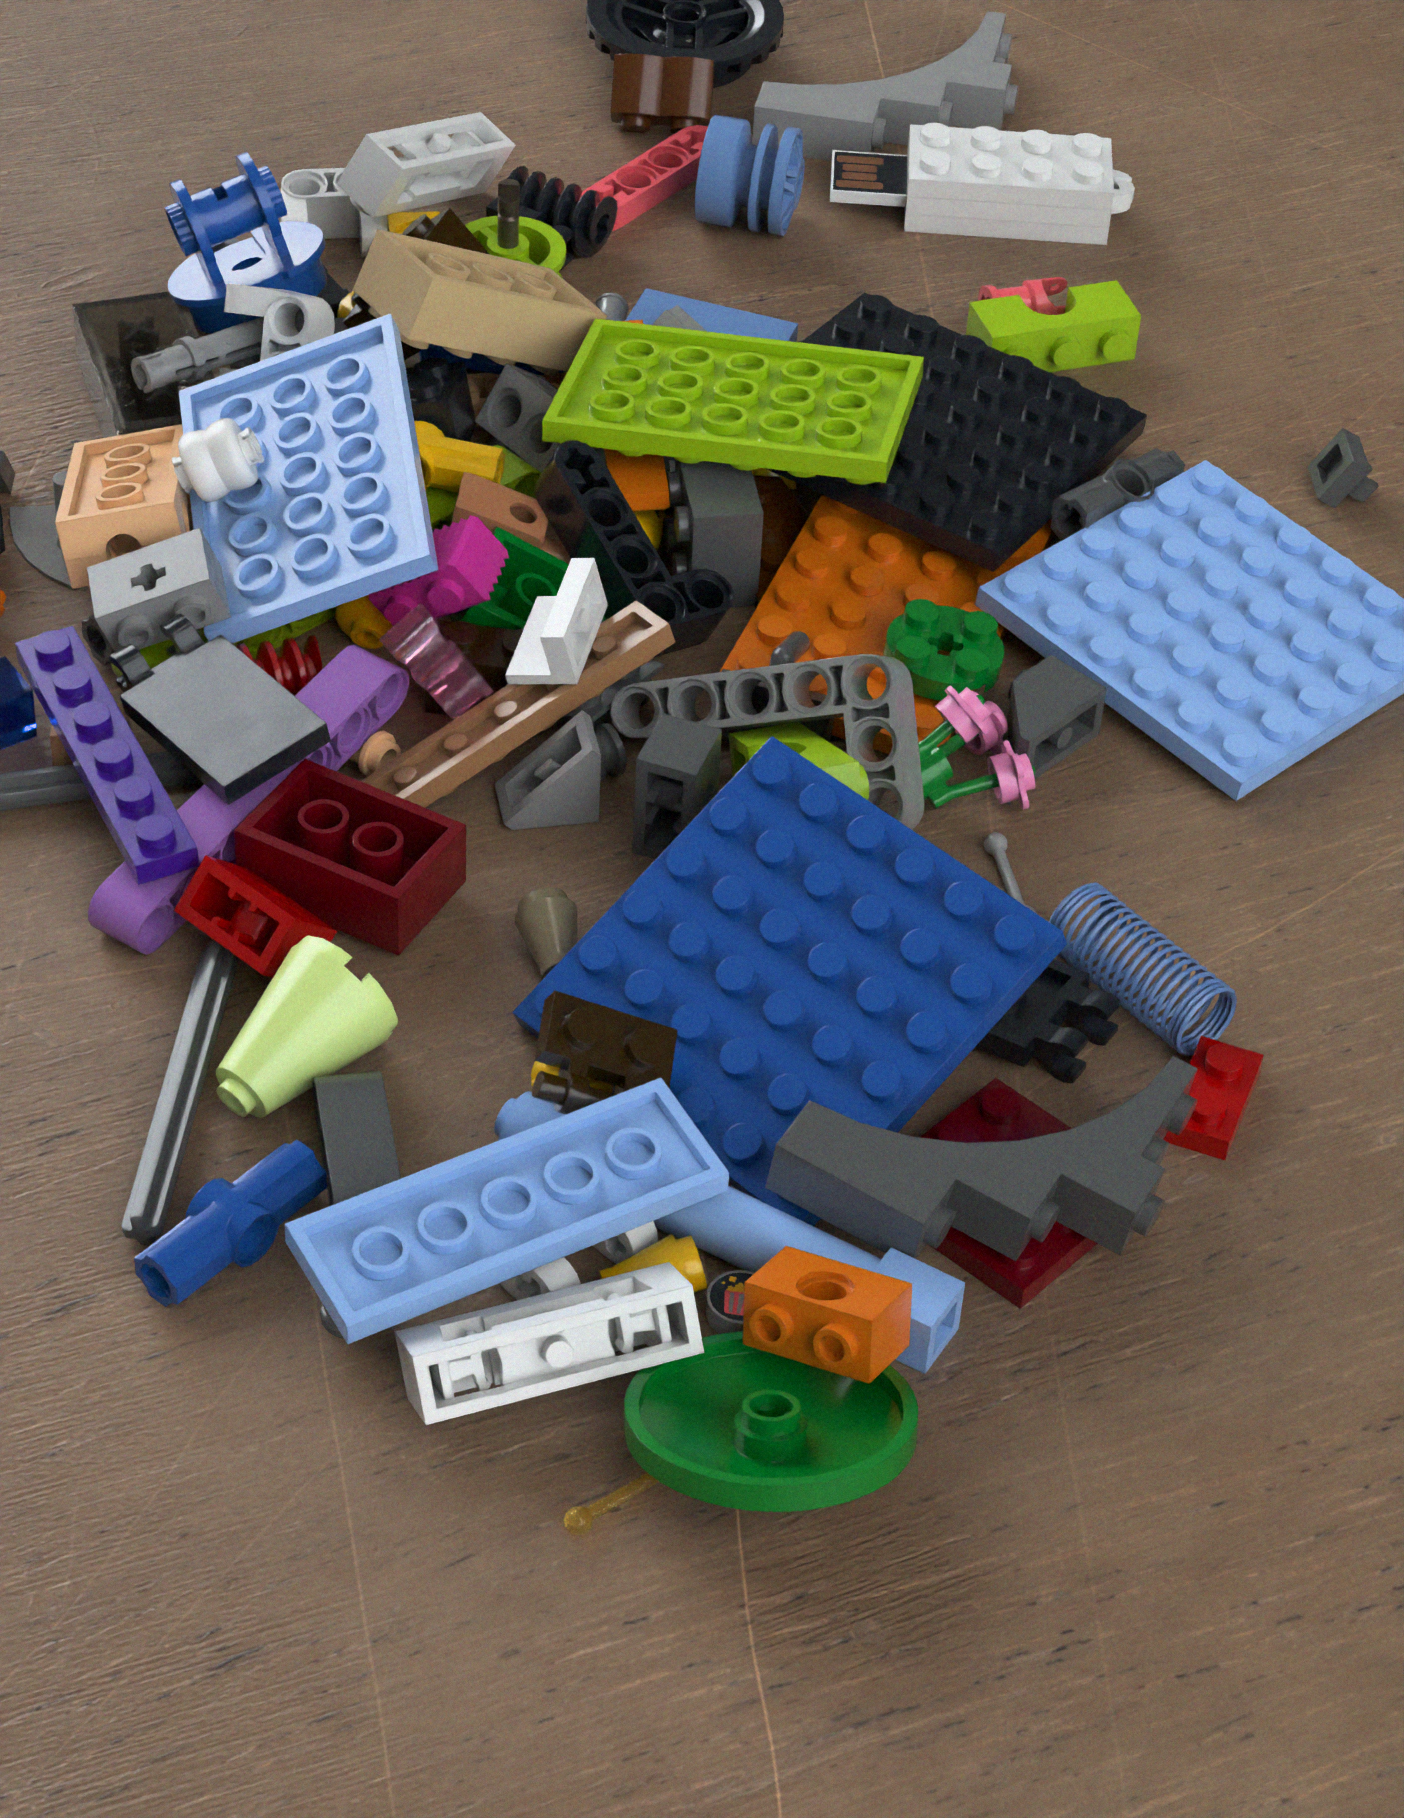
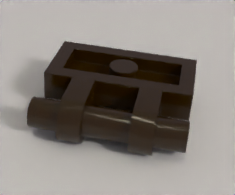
[532,991,678,1114]

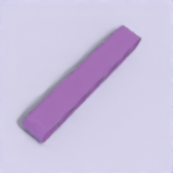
[88,645,409,955]

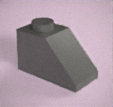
[1007,655,1106,779]

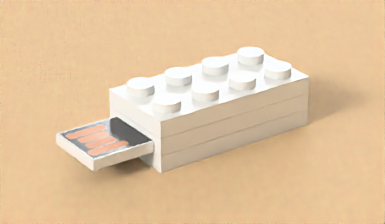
[830,123,1135,245]

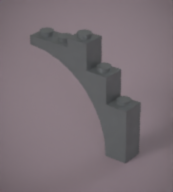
[765,1056,1198,1261]

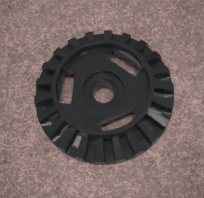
[586,0,784,88]

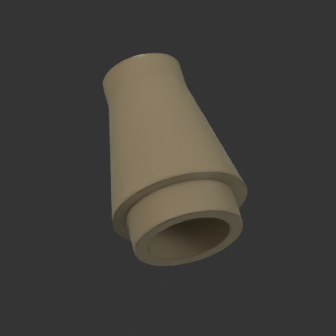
[515,887,577,980]

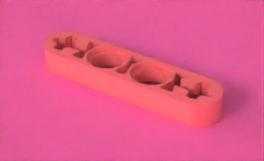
[582,125,708,231]

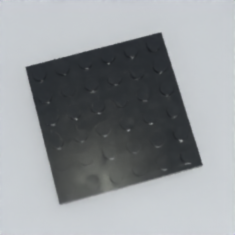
[765,293,1147,572]

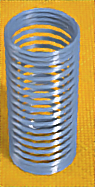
[1049,882,1237,1056]

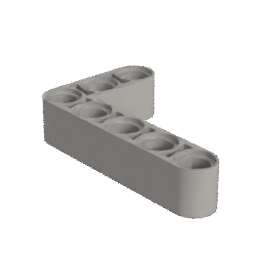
[610,654,924,830]

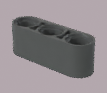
[313,1070,401,1206]

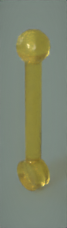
[564,1472,659,1535]

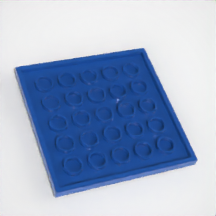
[512,736,1067,1226]

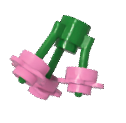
[918,685,1036,810]

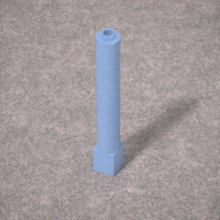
[494,1091,965,1374]

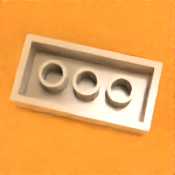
[353,229,607,376]

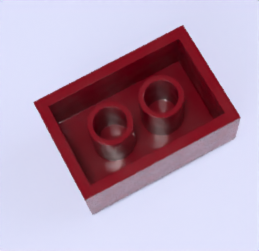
[234,759,466,956]

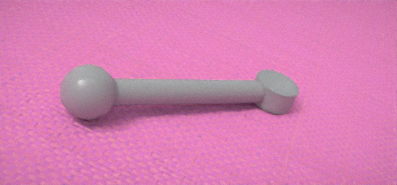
[984,832,1037,914]

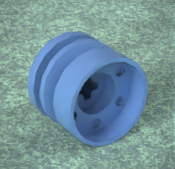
[695,115,805,237]

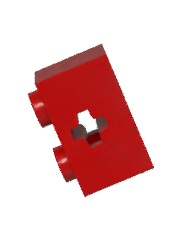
[173,855,337,978]

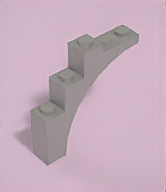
[752,11,1018,161]

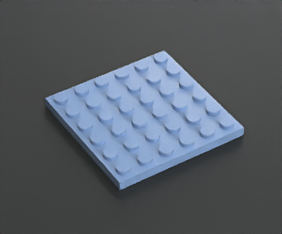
[975,460,1404,801]

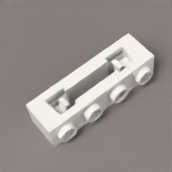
[336,112,516,218]
[394,1262,704,1425]

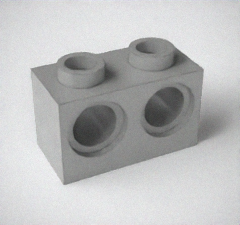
[475,363,596,473]

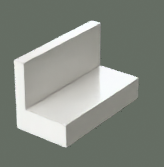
[505,558,608,684]

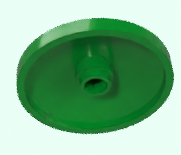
[624,1331,918,1512]

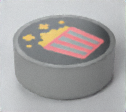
[705,1270,755,1334]

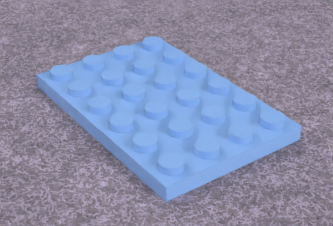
[179,314,438,643]

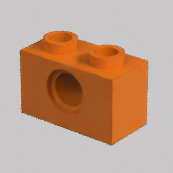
[743,1246,912,1384]

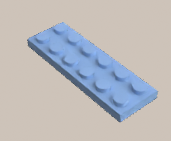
[285,1078,729,1344]

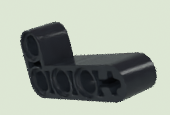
[534,441,734,657]

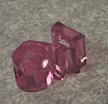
[379,603,494,720]

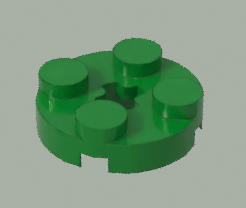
[883,599,1004,701]

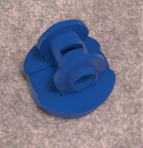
[165,152,327,334]

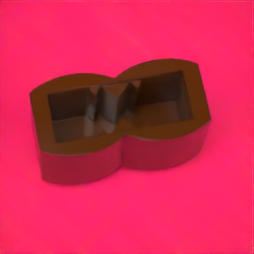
[610,54,715,134]

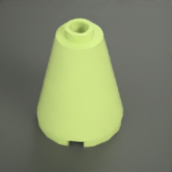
[215,935,398,1118]

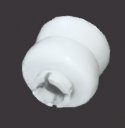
[172,418,264,502]

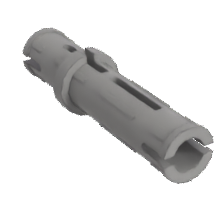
[131,317,264,393]

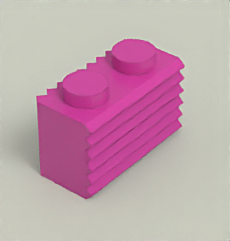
[369,515,509,632]

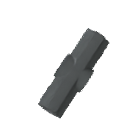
[1050,448,1185,541]

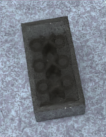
[73,291,215,438]

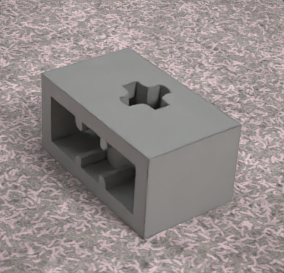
[87,528,231,652]

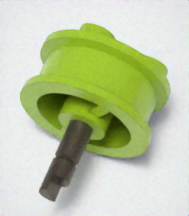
[465,179,566,278]

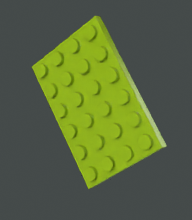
[542,318,924,485]

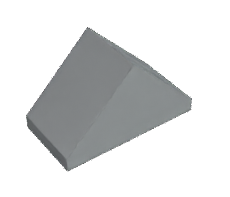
[495,710,601,830]

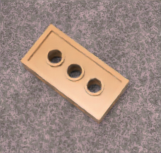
[55,424,193,589]

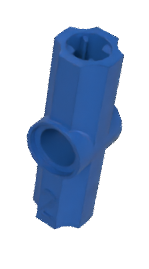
[134,1139,327,1307]

